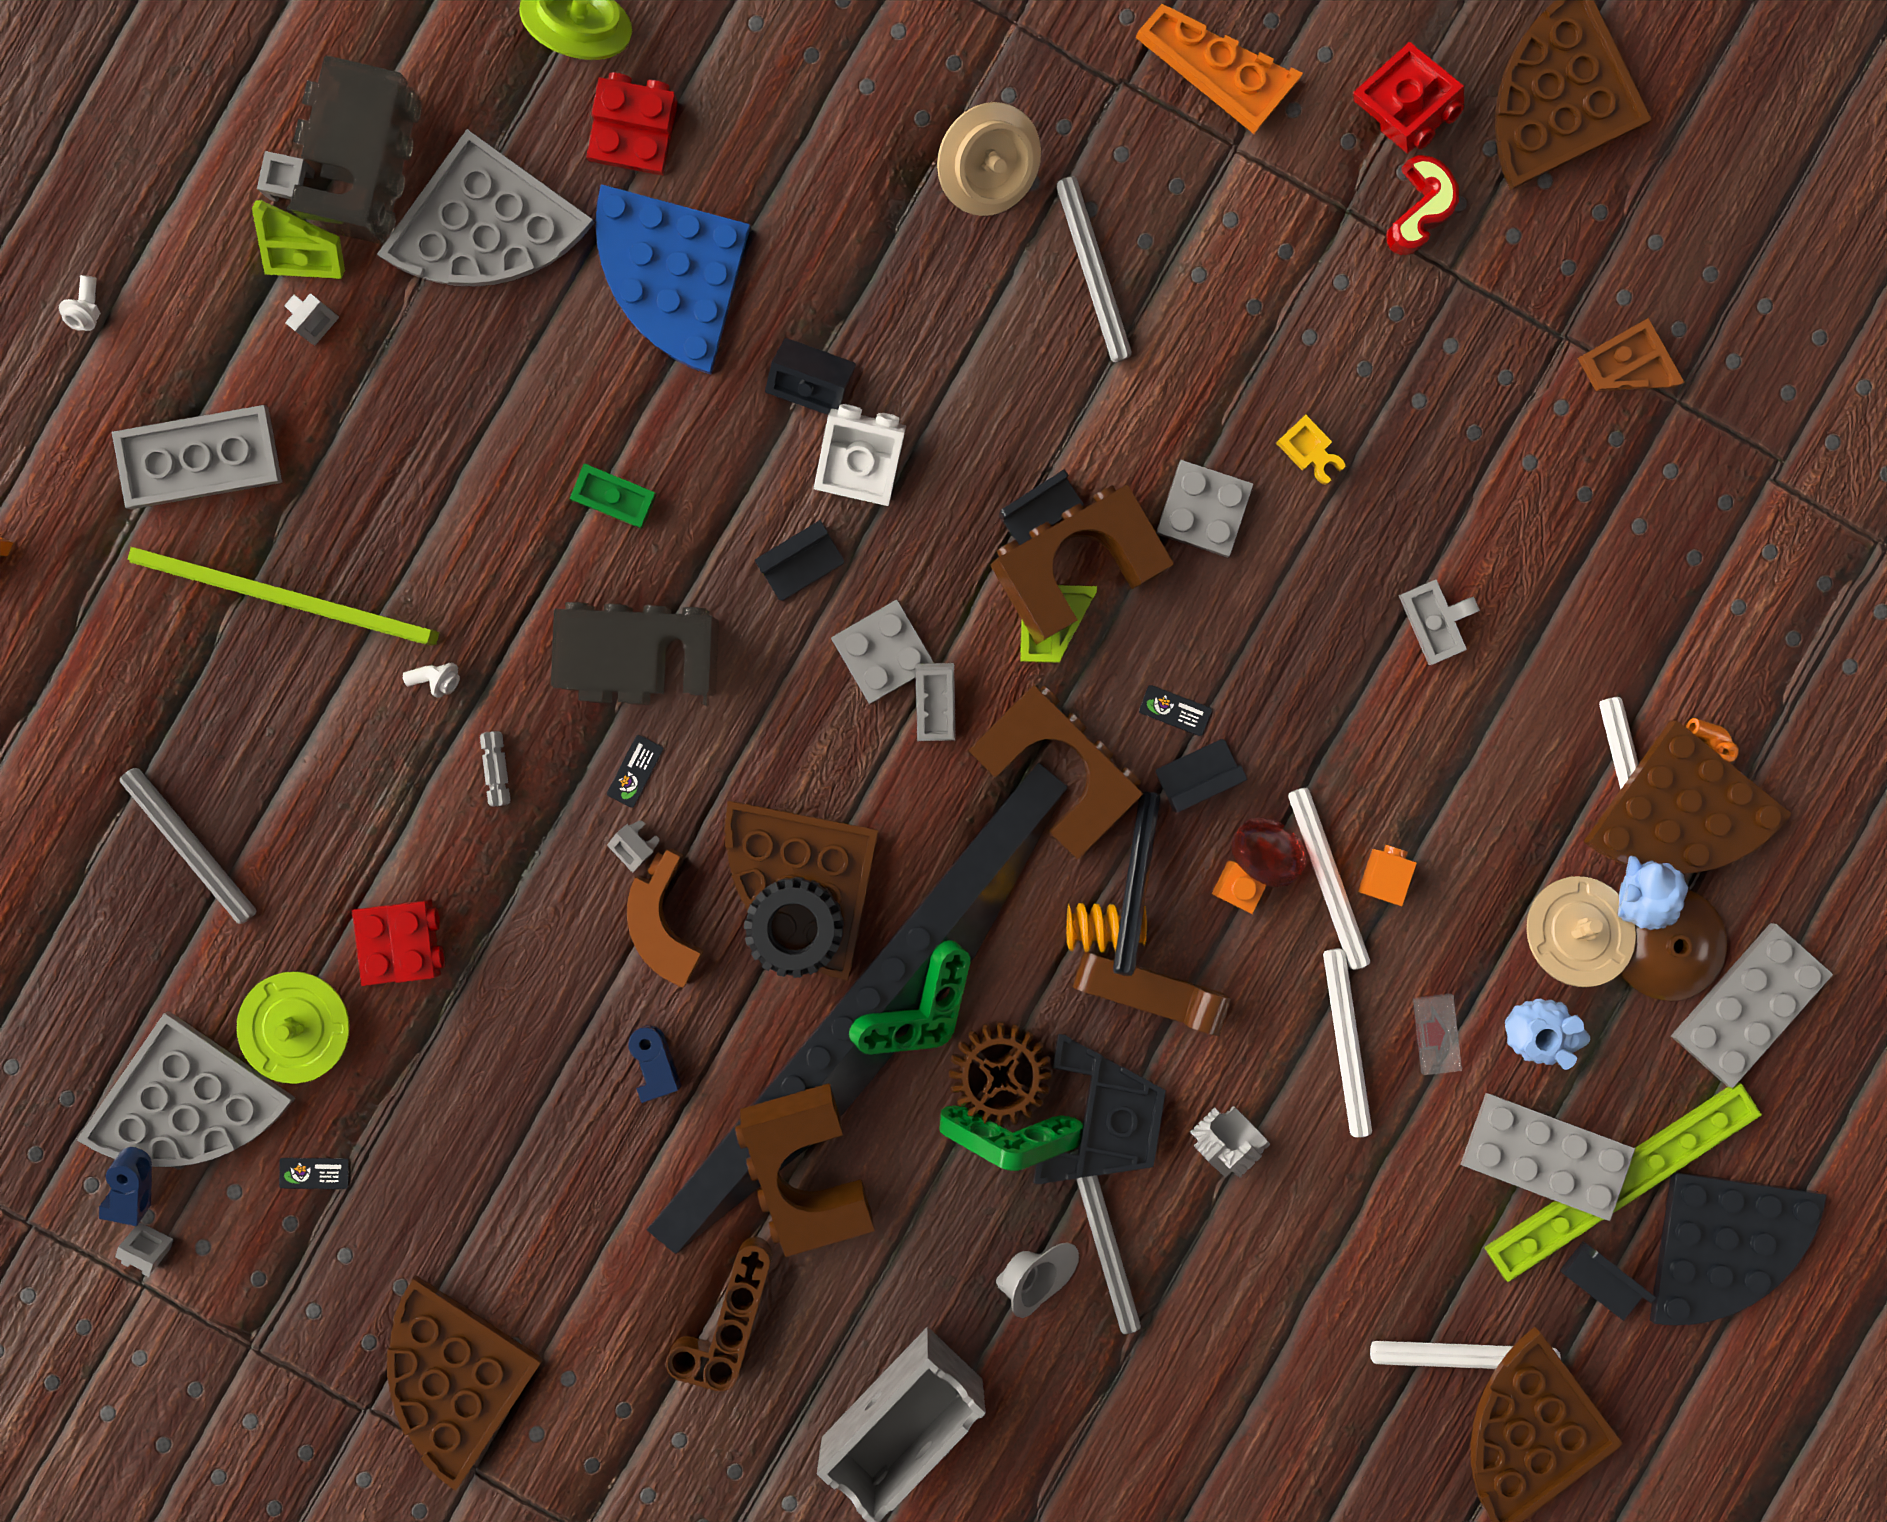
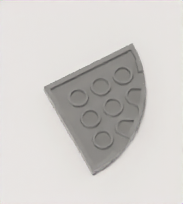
[377,129,594,286]
[77,1011,295,1167]

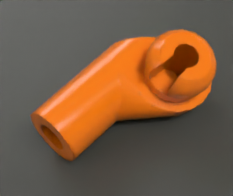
[1686,718,1739,763]

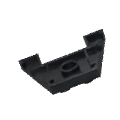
[1033,1034,1166,1184]

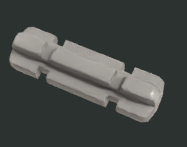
[480,731,510,807]

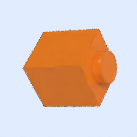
[1358,845,1417,906]
[1212,860,1268,914]

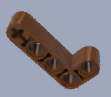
[1072,950,1231,1036]
[666,1237,772,1392]

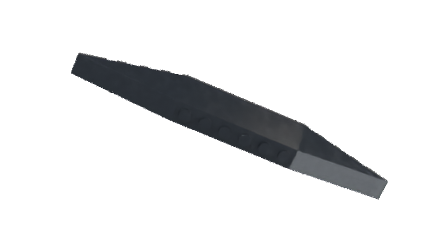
[647,762,1067,1254]

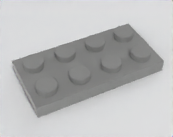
[112,405,282,509]
[1671,923,1833,1088]
[1460,1093,1635,1221]

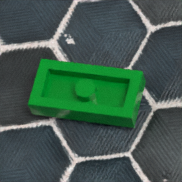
[569,463,657,529]

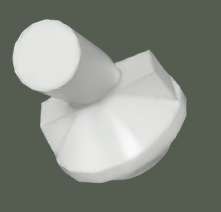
[59,275,101,331]
[403,663,460,698]

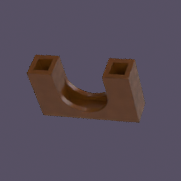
[990,484,1174,645]
[968,685,1143,859]
[735,1083,874,1257]

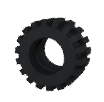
[744,877,844,978]

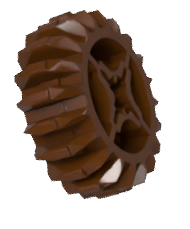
[948,1022,1052,1127]

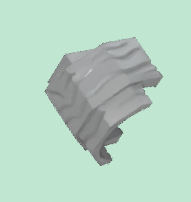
[1190,1106,1270,1178]

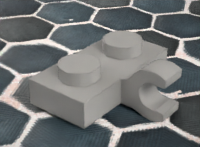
[1398,579,1480,665]

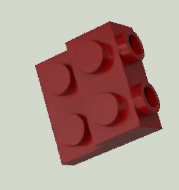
[1353,42,1464,154]
[586,72,678,176]
[352,899,445,986]

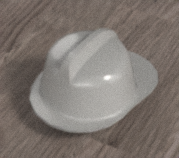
[996,1242,1079,1318]

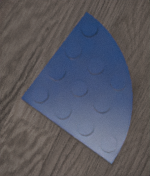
[596,184,750,375]

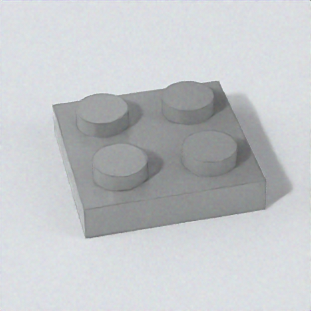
[1156,460,1253,558]
[831,600,934,704]

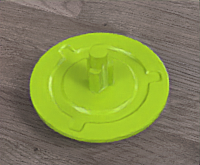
[519,0,632,60]
[237,972,350,1084]

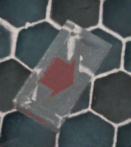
[1413,994,1462,1075]

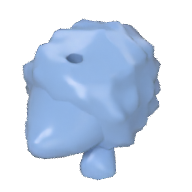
[1618,856,1688,930]
[1505,999,1590,1070]

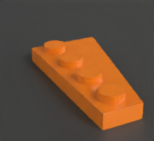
[1136,4,1303,134]

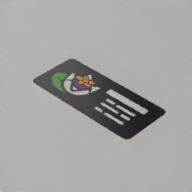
[1139,685,1212,736]
[607,735,663,808]
[279,1158,348,1189]

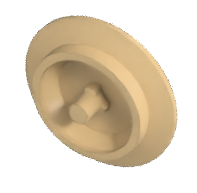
[937,102,1041,216]
[1527,876,1636,987]

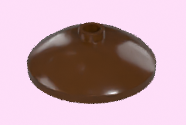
[1620,890,1727,1001]

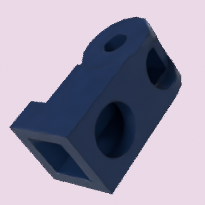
[628,1025,682,1103]
[99,1147,152,1226]

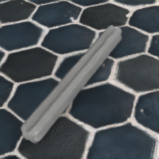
[1057,176,1132,362]
[120,768,256,924]
[1070,1150,1141,1334]

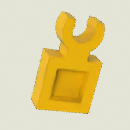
[1276,415,1346,485]

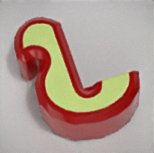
[1386,155,1459,255]

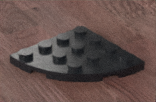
[1649,1171,1827,1325]

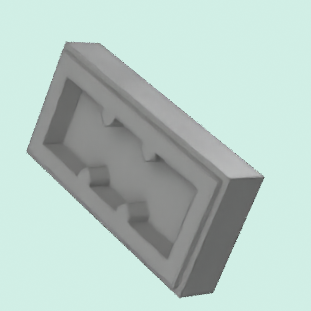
[916,663,955,741]

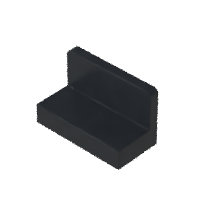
[765,338,856,415]
[998,469,1084,545]
[754,520,844,601]
[1155,739,1248,812]
[1560,1241,1656,1321]

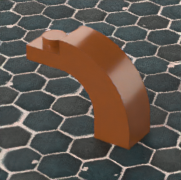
[627,848,704,988]

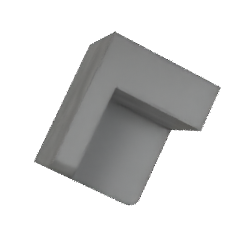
[257,151,315,201]

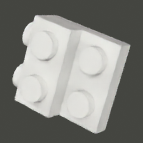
[814,404,906,506]

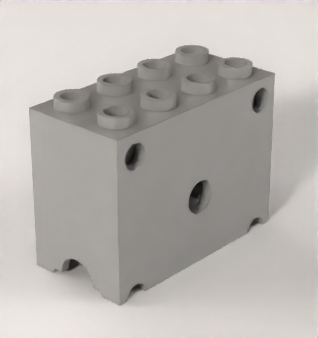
[817,1327,986,1522]

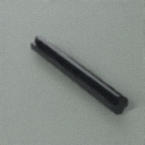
[1113,791,1160,976]

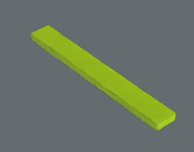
[127,547,439,646]
[1484,1082,1762,1282]

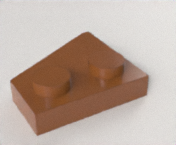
[1577,318,1684,391]

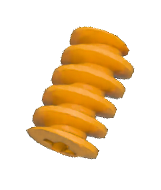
[1066,903,1147,952]

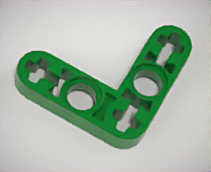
[849,940,970,1054]
[939,1106,1083,1171]

